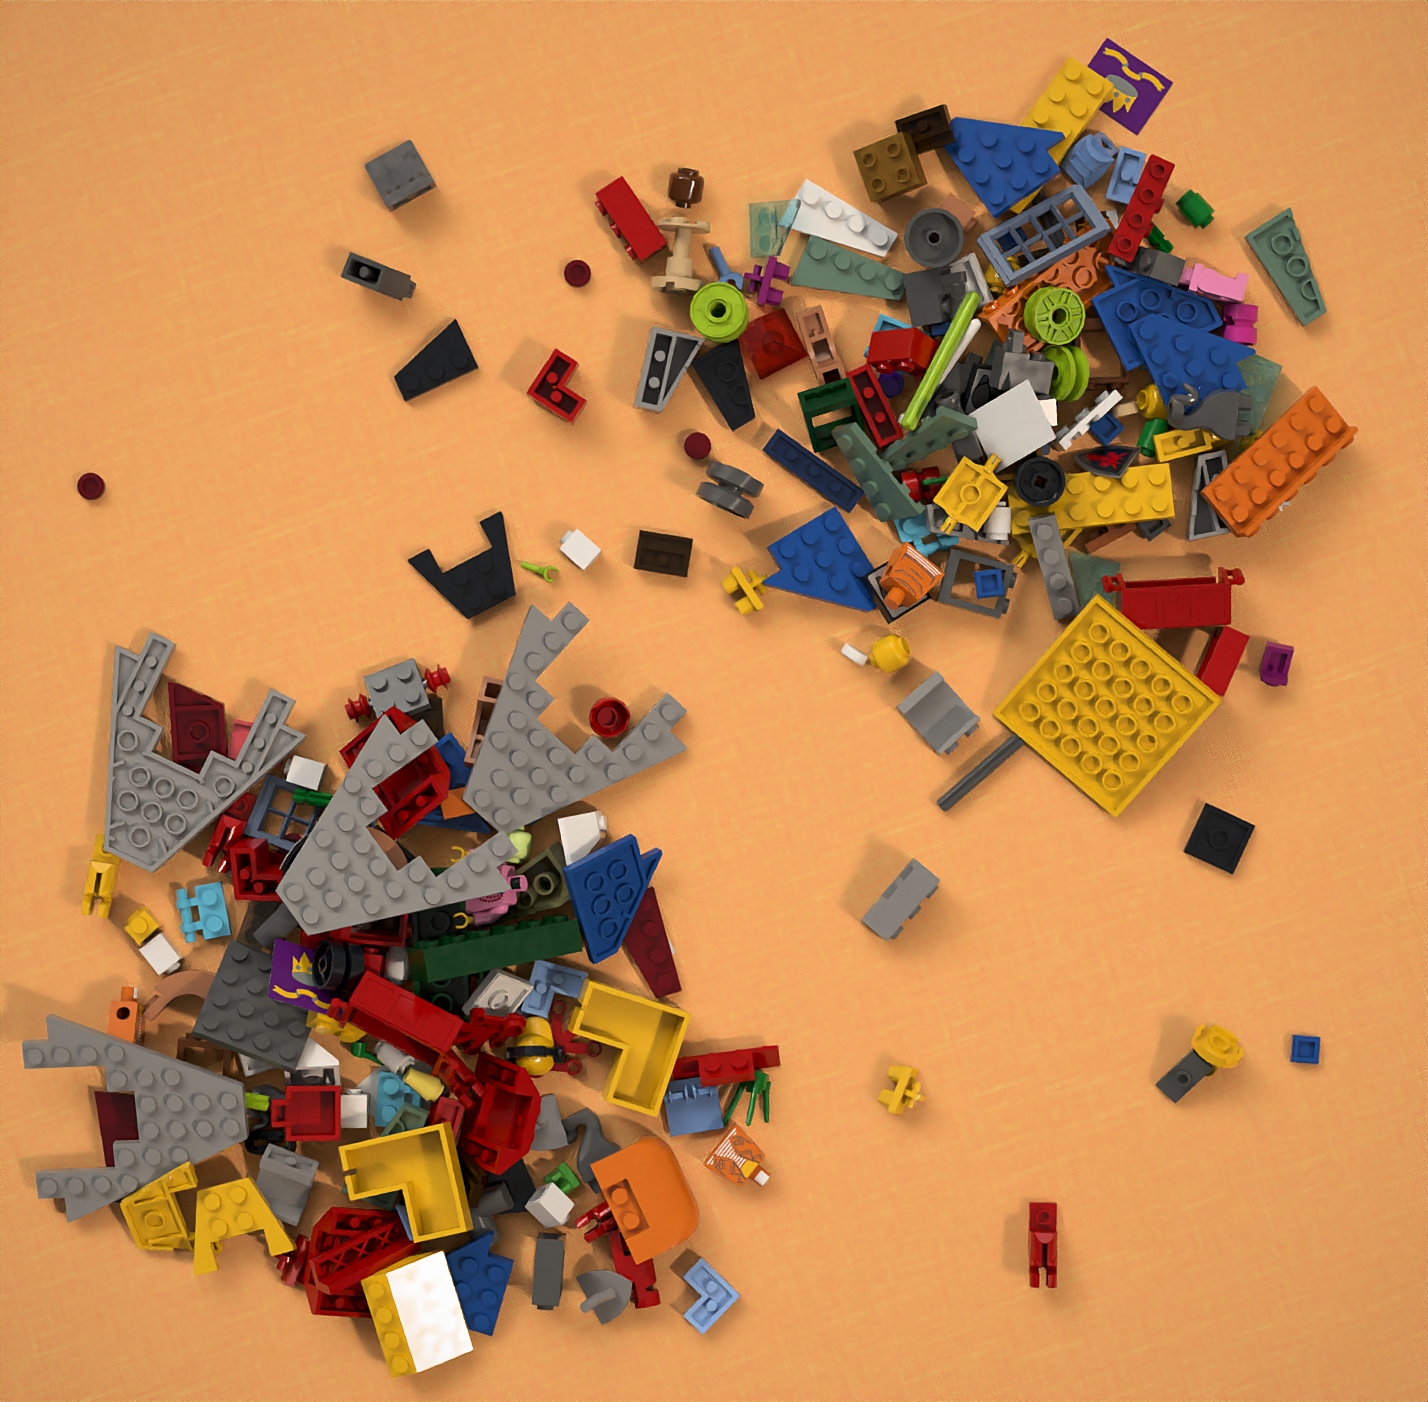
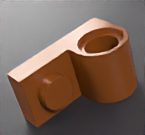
[1082,523,1137,555]

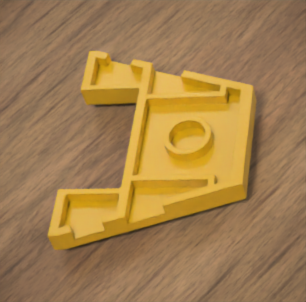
[120,1161,225,1254]
[193,1176,297,1277]

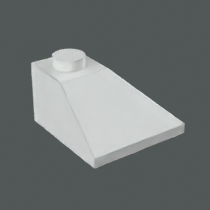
[558,811,608,866]
[284,1038,341,1086]

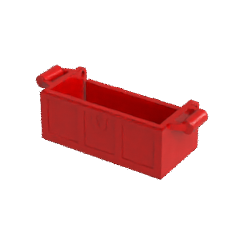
[1101,567,1245,630]
[327,970,464,1080]

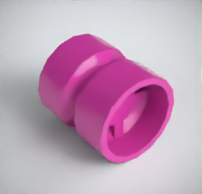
[1222,304,1258,346]

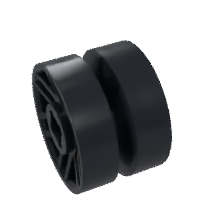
[1013,456,1066,507]
[312,940,365,993]

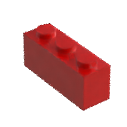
[595,176,668,264]
[845,363,904,450]

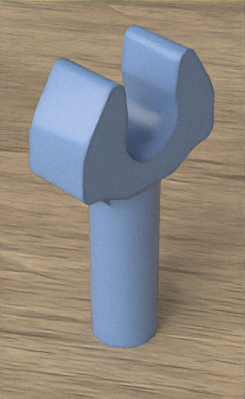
[709,246,743,291]

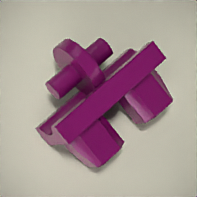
[743,255,790,308]

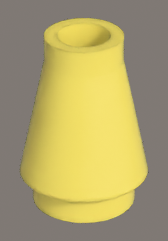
[402,1067,445,1102]

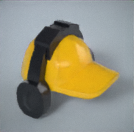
[506,1017,566,1076]

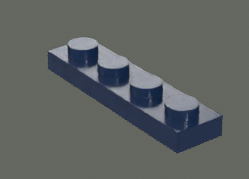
[762,428,864,514]

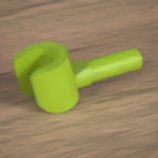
[521,561,559,582]

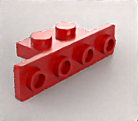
[1107,154,1175,263]
[672,1045,781,1087]

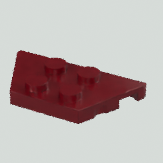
[168,681,228,774]

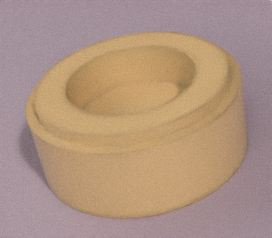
[1111,401,1139,416]

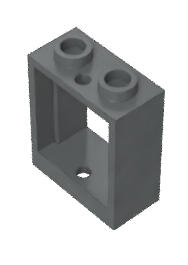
[936,549,1017,619]
[531,1232,566,1310]

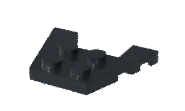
[408,511,516,620]

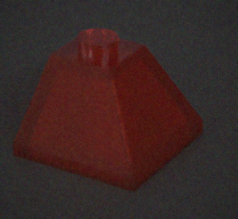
[738,308,808,380]

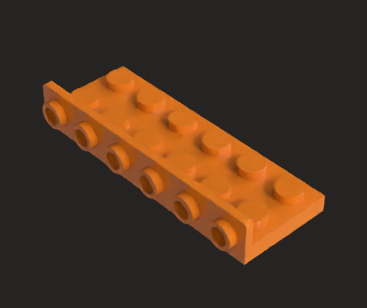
[977,218,1122,354]
[1199,386,1359,538]

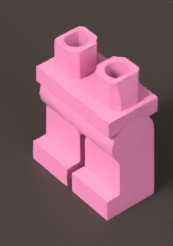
[1172,263,1249,305]

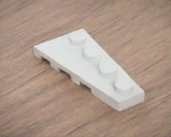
[778,179,898,258]

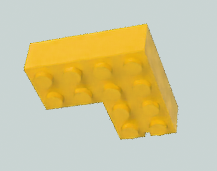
[568,977,692,1117]
[339,1122,474,1243]

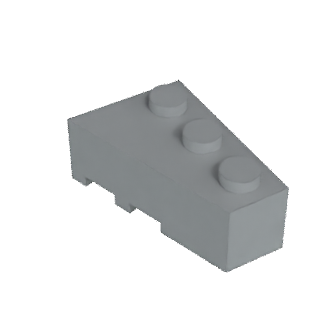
[633,327,705,414]
[1185,450,1232,543]
[861,858,940,941]

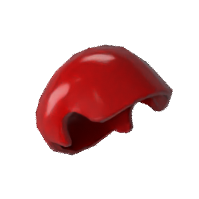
[589,697,631,738]

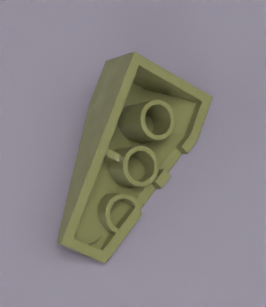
[481,841,570,928]

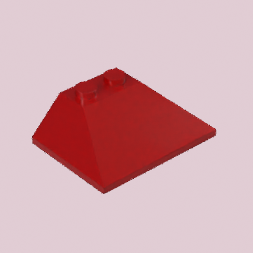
[339,706,450,841]
[458,1051,542,1175]
[303,1206,400,1318]

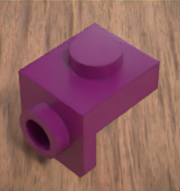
[1259,641,1294,687]

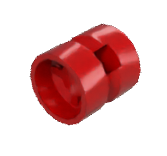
[900,466,942,503]

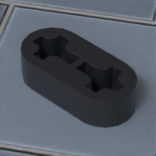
[244,1130,297,1156]

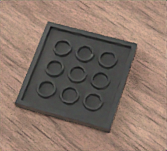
[191,939,312,1074]

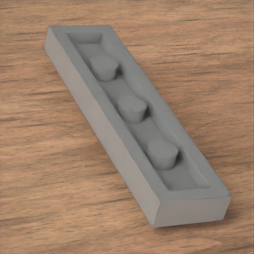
[1028,512,1081,620]

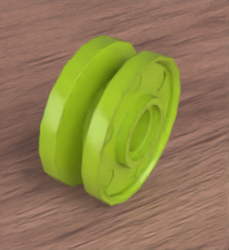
[690,282,749,343]
[1023,286,1086,345]
[1041,344,1090,402]

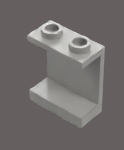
[896,671,981,755]
[256,1143,320,1226]

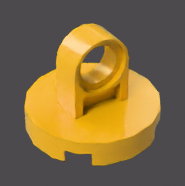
[1191,1023,1245,1077]

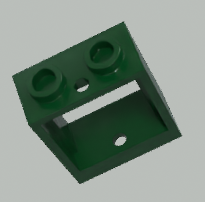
[797,377,865,453]

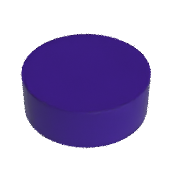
[878,371,904,398]

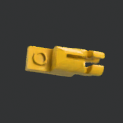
[1152,429,1233,462]
[80,833,121,918]

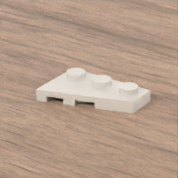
[1051,389,1123,452]

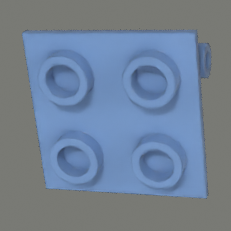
[664,1077,724,1137]

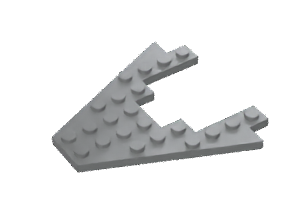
[462,601,688,834]
[104,632,307,873]
[275,714,519,936]
[22,1014,249,1222]

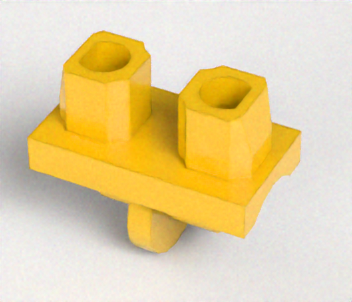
[721,566,768,616]
[878,1065,926,1115]

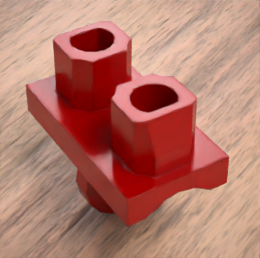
[274,1234,310,1288]

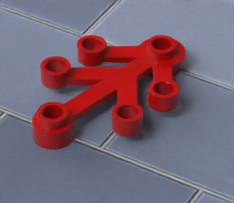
[530,1000,602,1078]
[437,1007,527,1058]

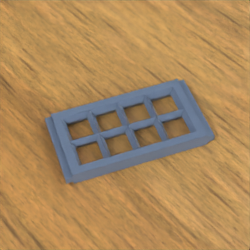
[976,183,1112,287]
[243,774,377,852]

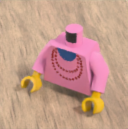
[450,846,528,931]

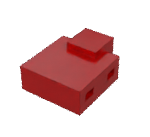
[271,1085,341,1141]

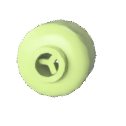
[498,826,532,864]

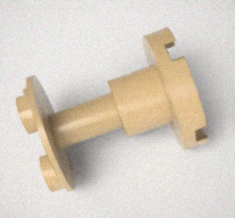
[650,217,710,296]

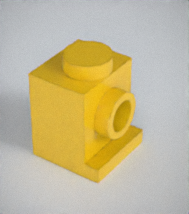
[124,905,163,944]

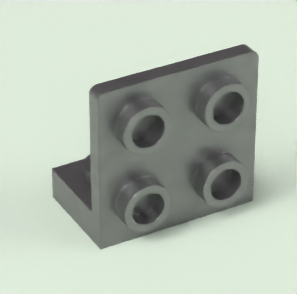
[364,140,437,212]

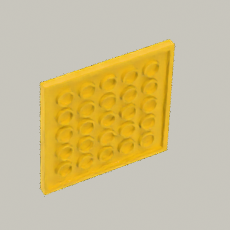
[992,593,1222,818]

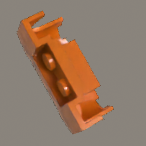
[590,1134,700,1265]

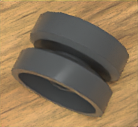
[904,208,965,268]
[695,460,764,520]

